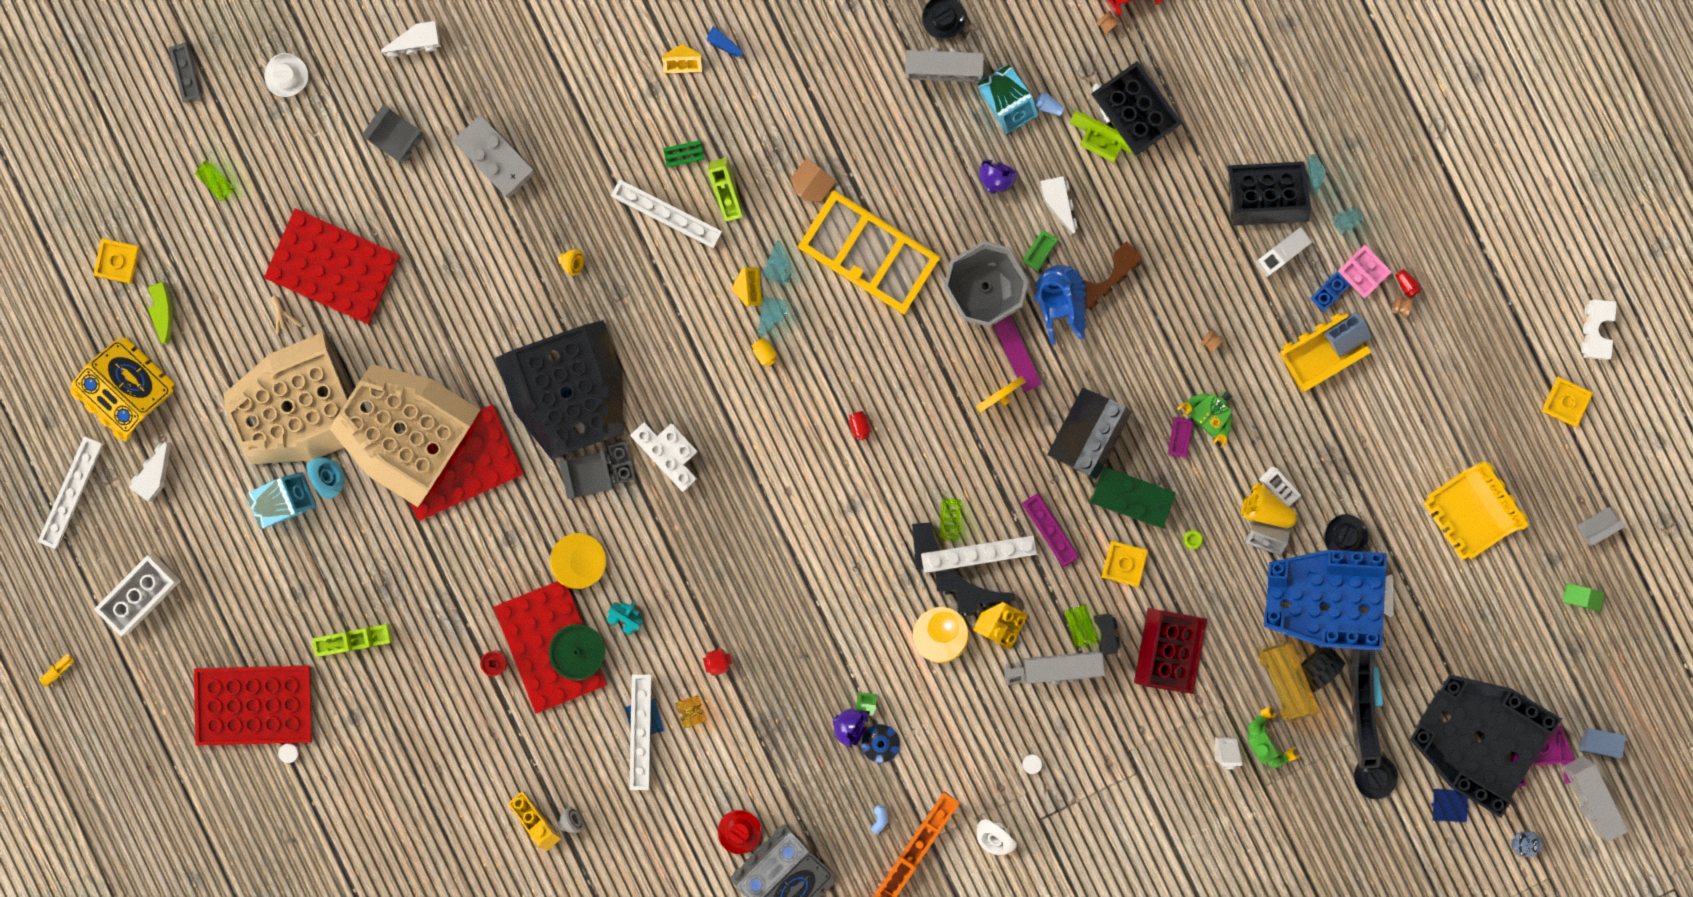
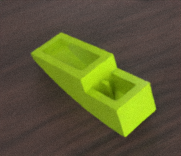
[148,282,173,345]

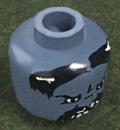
[1511,832,1541,857]

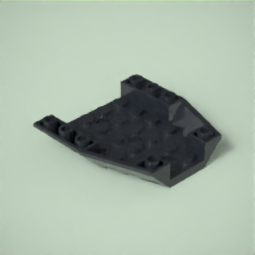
[495,320,623,460]
[1410,674,1562,818]

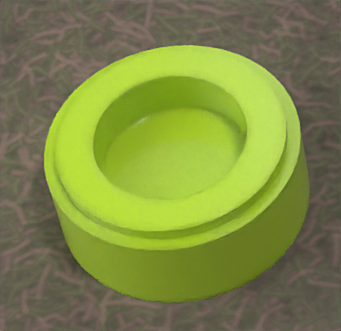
[1183,530,1203,549]

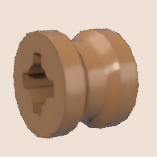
[1096,11,1120,35]
[1392,295,1413,317]
[1200,329,1224,353]

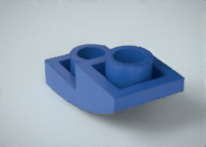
[1310,271,1350,312]

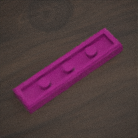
[994,315,1041,393]
[1021,493,1079,568]

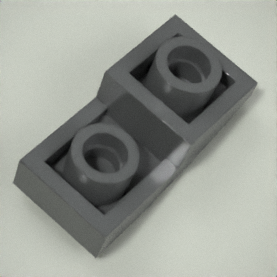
[608,440,636,484]

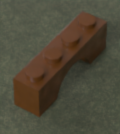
[1083,241,1142,311]

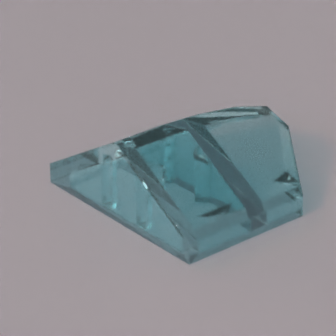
[1306,154,1327,195]

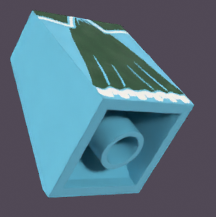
[977,64,1038,135]
[246,472,316,529]

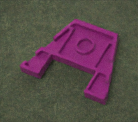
[1512,725,1574,787]

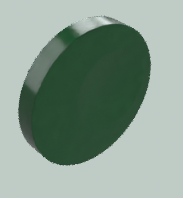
[549,624,605,680]

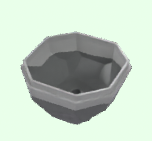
[944,241,1030,327]

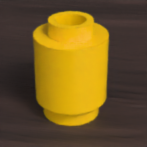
[751,337,778,367]

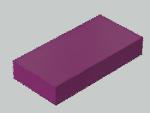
[1167,417,1193,458]

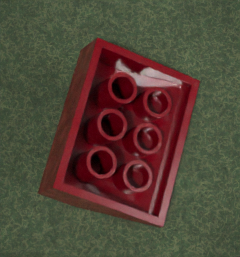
[1134,608,1207,694]

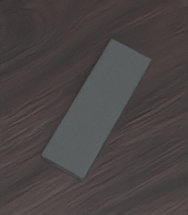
[168,42,203,103]

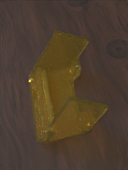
[1257,637,1320,722]

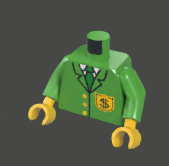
[1177,390,1233,448]
[1248,706,1300,768]

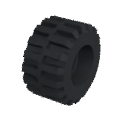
[1293,647,1345,694]

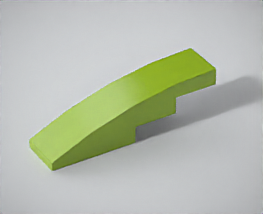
[311,624,393,657]

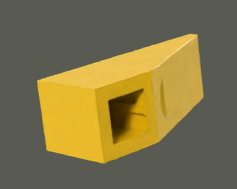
[508,791,561,851]

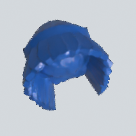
[1034,265,1087,345]

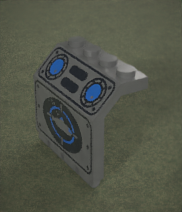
[730,824,836,897]

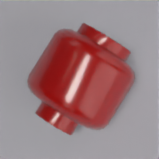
[703,649,732,676]

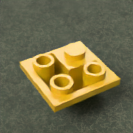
[973,602,1028,649]

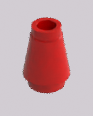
[1395,269,1422,298]

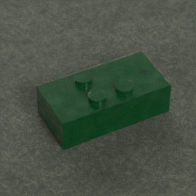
[1089,466,1176,529]

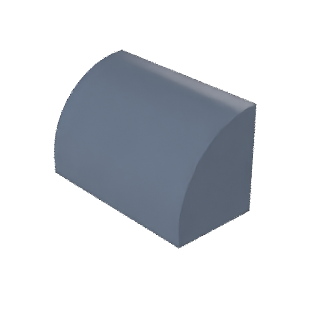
[1324,312,1372,358]
[1579,728,1626,759]

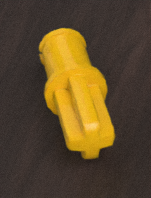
[39,654,74,687]

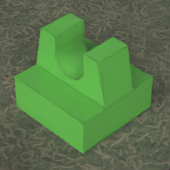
[856,692,877,716]

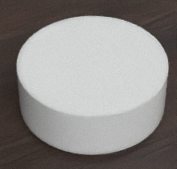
[278,743,299,763]
[1022,754,1042,774]

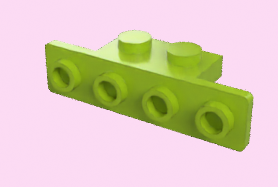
[1070,111,1138,162]

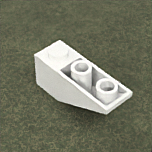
[381,21,441,58]
[1040,176,1077,235]
[1255,227,1312,277]
[129,442,171,502]
[1215,737,1242,769]

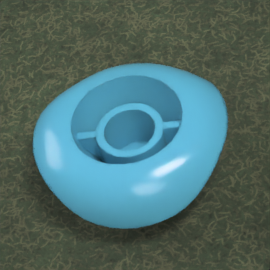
[307,457,345,499]

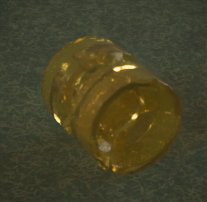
[675,695,707,729]

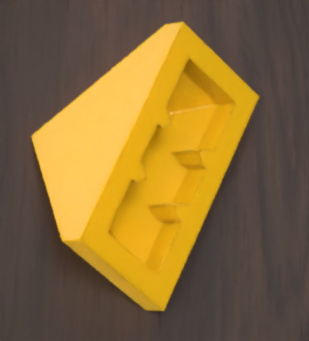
[663,44,702,73]
[731,267,762,306]

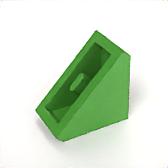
[1562,583,1605,611]

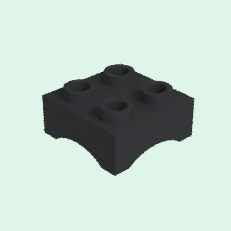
[1093,613,1121,655]

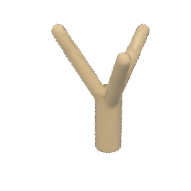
[270,296,302,335]

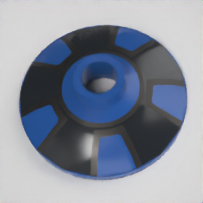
[861,724,900,763]

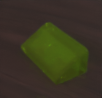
[195,160,235,201]
[1064,604,1097,647]

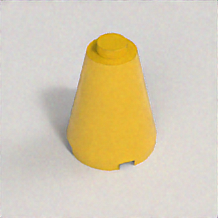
[1241,483,1297,529]

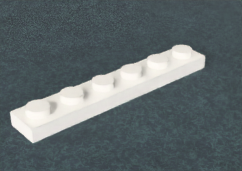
[611,179,722,249]
[38,436,104,549]
[921,536,1037,573]
[630,674,652,790]

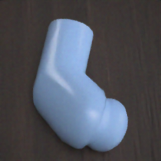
[871,805,888,835]

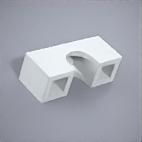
[1581,299,1617,360]

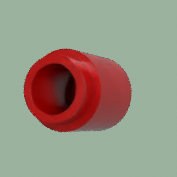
[849,411,872,441]

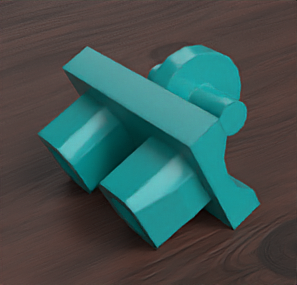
[607,601,644,635]

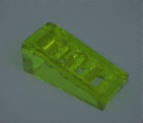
[939,498,961,540]

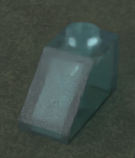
[1331,206,1363,235]
[762,240,792,286]
[758,297,789,337]

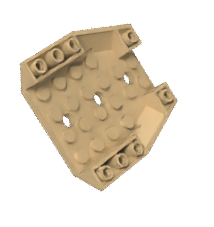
[223,332,348,464]
[329,364,480,507]

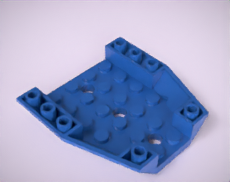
[1264,550,1387,651]

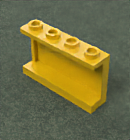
[1279,312,1371,392]

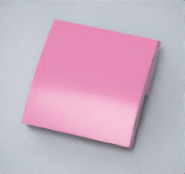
[1338,245,1391,299]

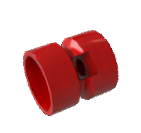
[480,650,508,676]

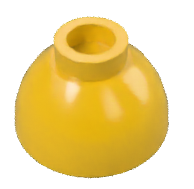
[559,249,584,276]

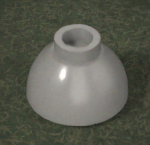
[557,807,583,834]

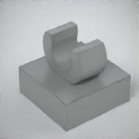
[1004,662,1025,686]

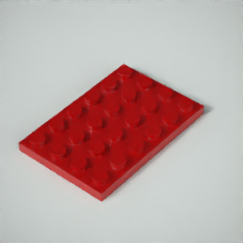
[264,208,401,325]
[410,404,524,521]
[493,581,607,714]
[194,665,312,746]

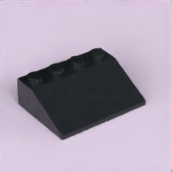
[1091,61,1182,156]
[1227,161,1312,226]
[1047,387,1132,480]

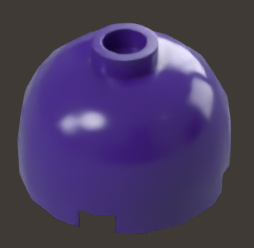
[979,159,1018,194]
[833,708,868,748]

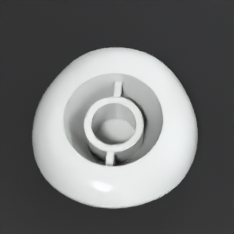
[265,53,308,97]
[976,819,1017,855]

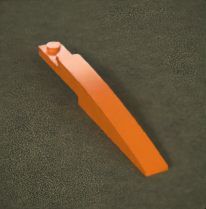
[872,791,960,897]

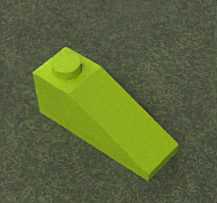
[707,157,743,222]

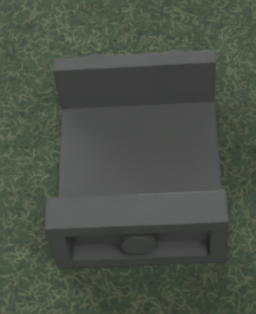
[361,104,424,164]
[559,451,616,499]

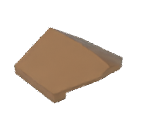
[791,159,836,202]

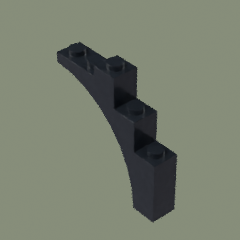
[912,522,1015,616]
[1348,649,1381,769]

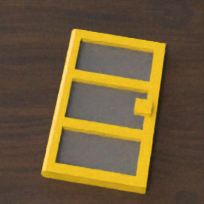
[797,190,941,315]

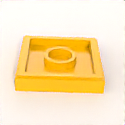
[93,238,140,284]
[1541,376,1593,428]
[1101,541,1148,587]

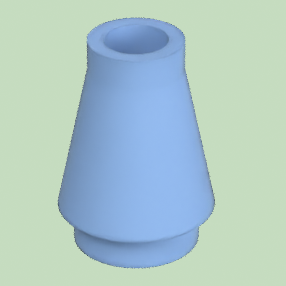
[1035,92,1064,116]

